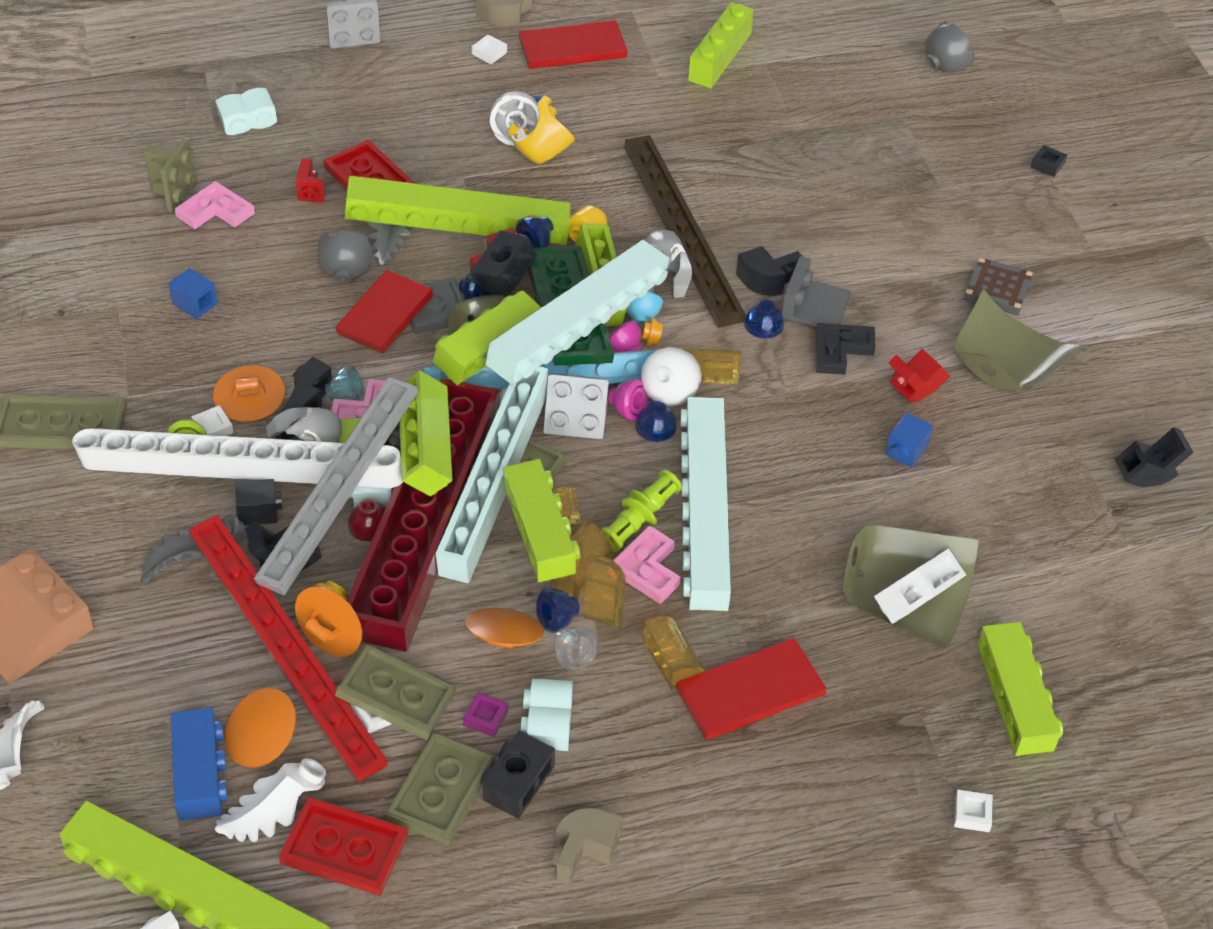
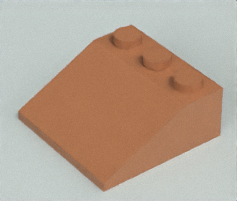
[0,547,94,685]

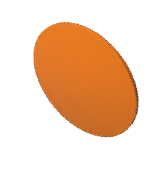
[213,365,285,422]
[295,586,362,657]
[465,608,544,650]
[225,688,296,768]

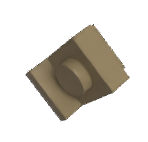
[476,0,532,27]
[552,808,623,885]

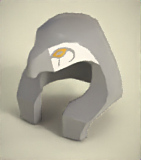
[645,229,692,298]
[266,407,342,443]

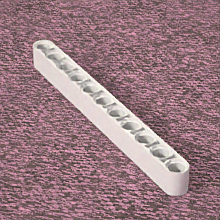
[72,428,403,488]

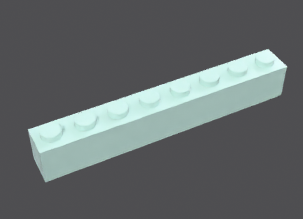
[485,240,669,385]
[435,366,548,584]
[680,397,731,611]

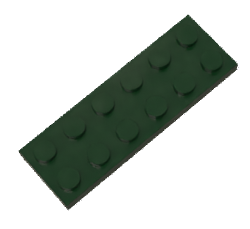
[528,246,614,366]

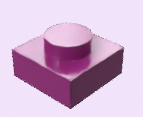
[463,692,509,737]

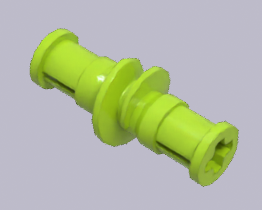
[599,469,682,552]

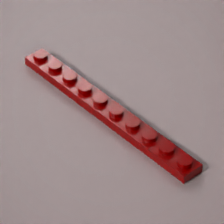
[189,515,388,783]

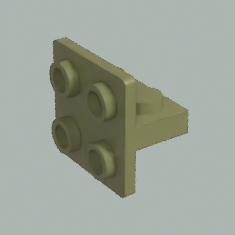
[144,137,197,213]

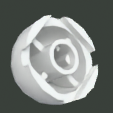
[490,91,539,146]
[640,347,702,407]

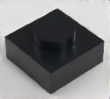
[1030,145,1067,177]

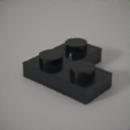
[816,323,875,375]

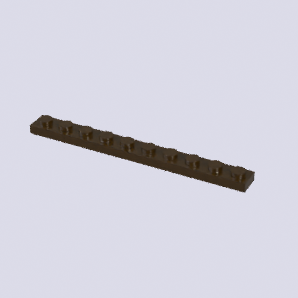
[624,135,745,328]

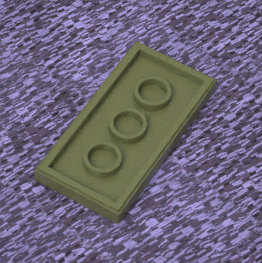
[0,395,127,449]

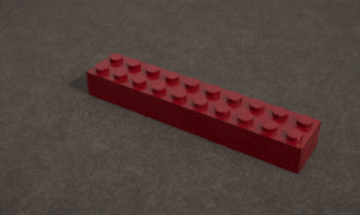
[346,378,500,652]

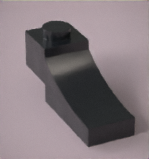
[270,357,333,440]

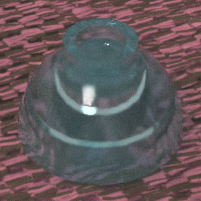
[325,364,364,401]

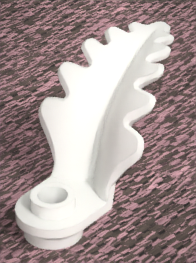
[0,700,45,790]
[215,758,326,842]

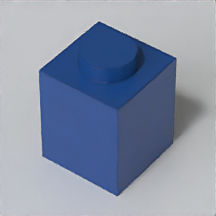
[169,268,218,319]
[885,413,933,468]

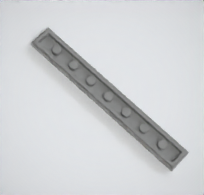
[254,376,418,596]

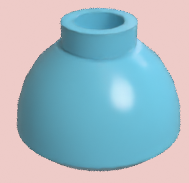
[626,291,663,327]

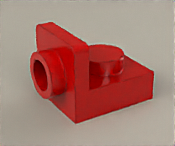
[296,158,325,203]

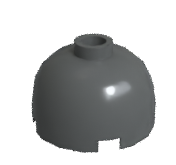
[926,21,975,73]
[317,230,375,283]

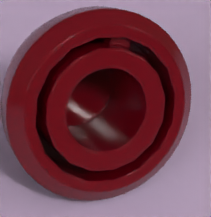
[348,499,386,541]

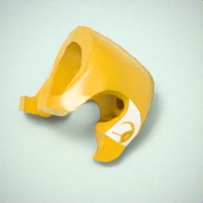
[508,95,575,165]

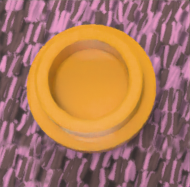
[641,317,663,346]

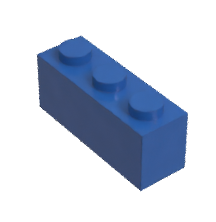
[171,707,228,821]

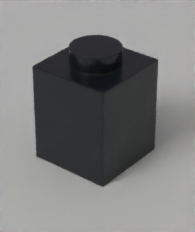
[235,479,283,526]

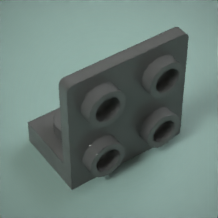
[781,256,851,327]

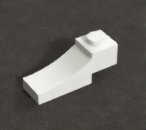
[874,548,966,624]

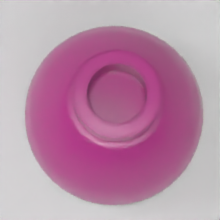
[609,321,643,353]
[608,379,648,421]

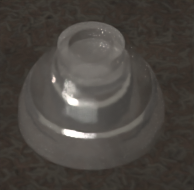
[555,626,599,671]

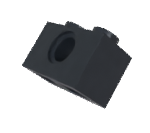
[471,230,537,297]
[480,730,555,819]

